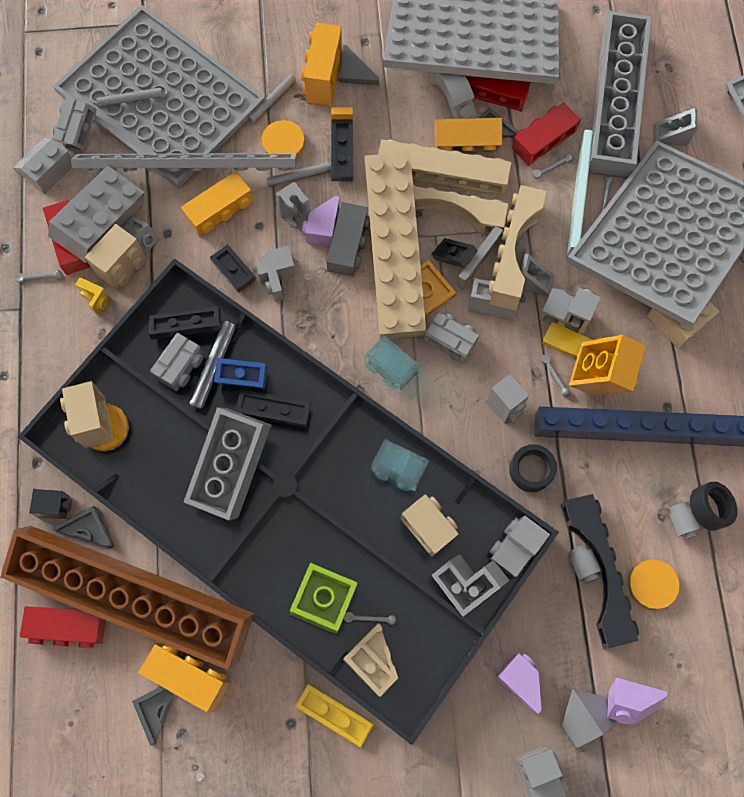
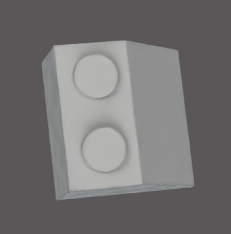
[13,138,72,194]

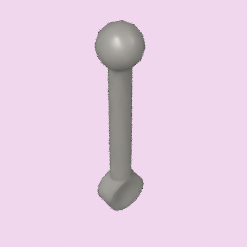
[532,154,572,179]
[600,176,613,214]
[15,270,63,283]
[541,354,570,397]
[344,612,397,625]

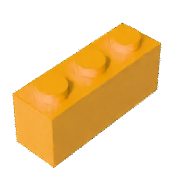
[435,118,502,151]
[180,171,253,237]

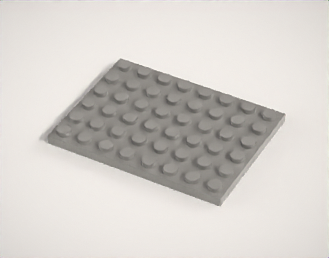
[383,0,559,84]
[53,5,266,188]
[567,141,744,328]

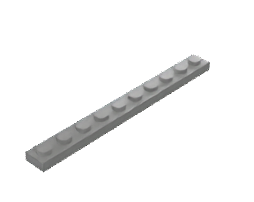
[71,153,297,171]

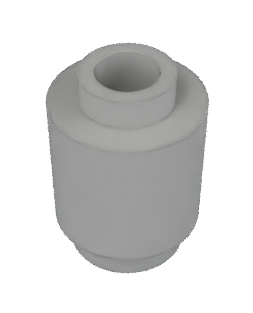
[669,502,702,540]
[569,544,602,584]

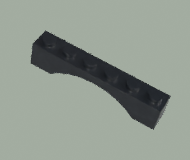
[560,494,639,649]

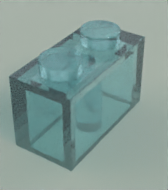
[365,335,419,392]
[372,439,429,491]

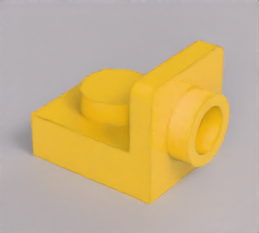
[75,277,109,315]

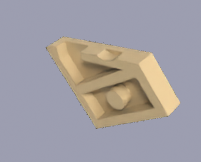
[343,623,398,697]

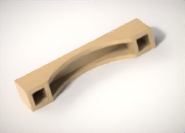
[413,185,508,235]
[487,185,547,311]

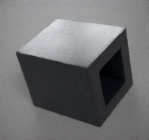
[29,489,71,519]

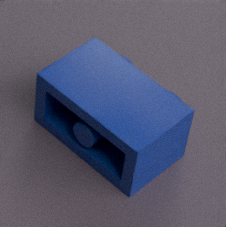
[214,358,268,389]

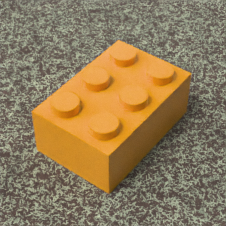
[301,22,342,106]
[569,335,646,395]
[138,644,230,712]

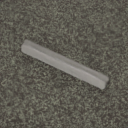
[190,321,235,409]

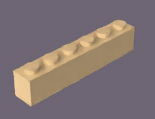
[378,139,511,196]

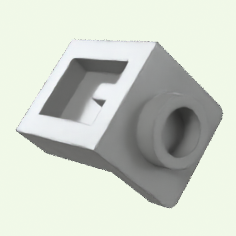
[122,216,159,254]

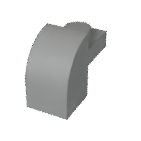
[258,246,296,302]

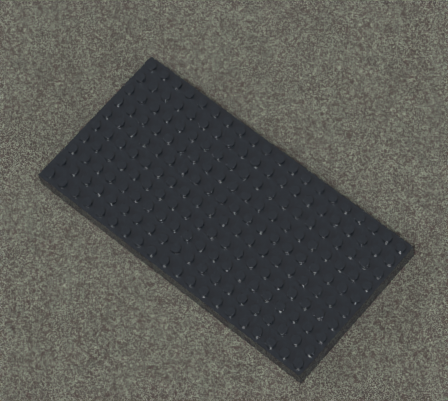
[18,258,559,745]

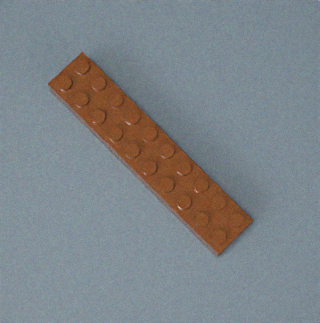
[0,526,254,670]

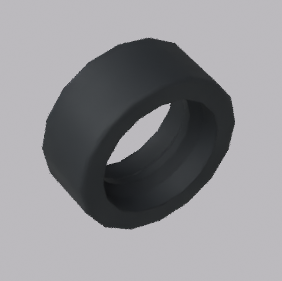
[509,444,557,492]
[690,482,738,531]

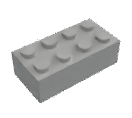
[48,166,144,263]
[184,407,271,520]

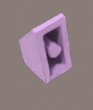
[302,196,340,246]
[496,653,542,714]
[607,678,667,725]

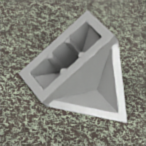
[655,108,698,146]
[520,249,554,296]
[561,688,616,748]

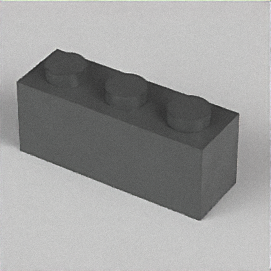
[326,202,370,276]

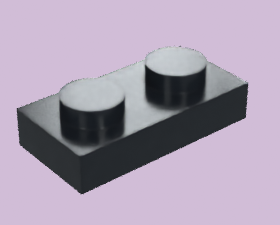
[431,238,478,268]
[210,244,256,293]

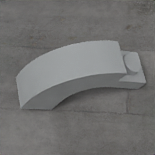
[427,72,478,119]

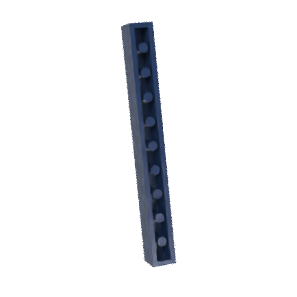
[535,406,744,447]

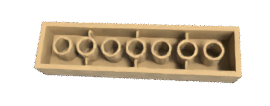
[365,152,426,340]

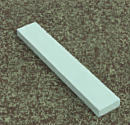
[567,130,593,257]

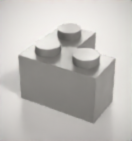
[539,288,601,335]
[489,516,550,578]
[432,554,510,616]
[514,746,569,797]

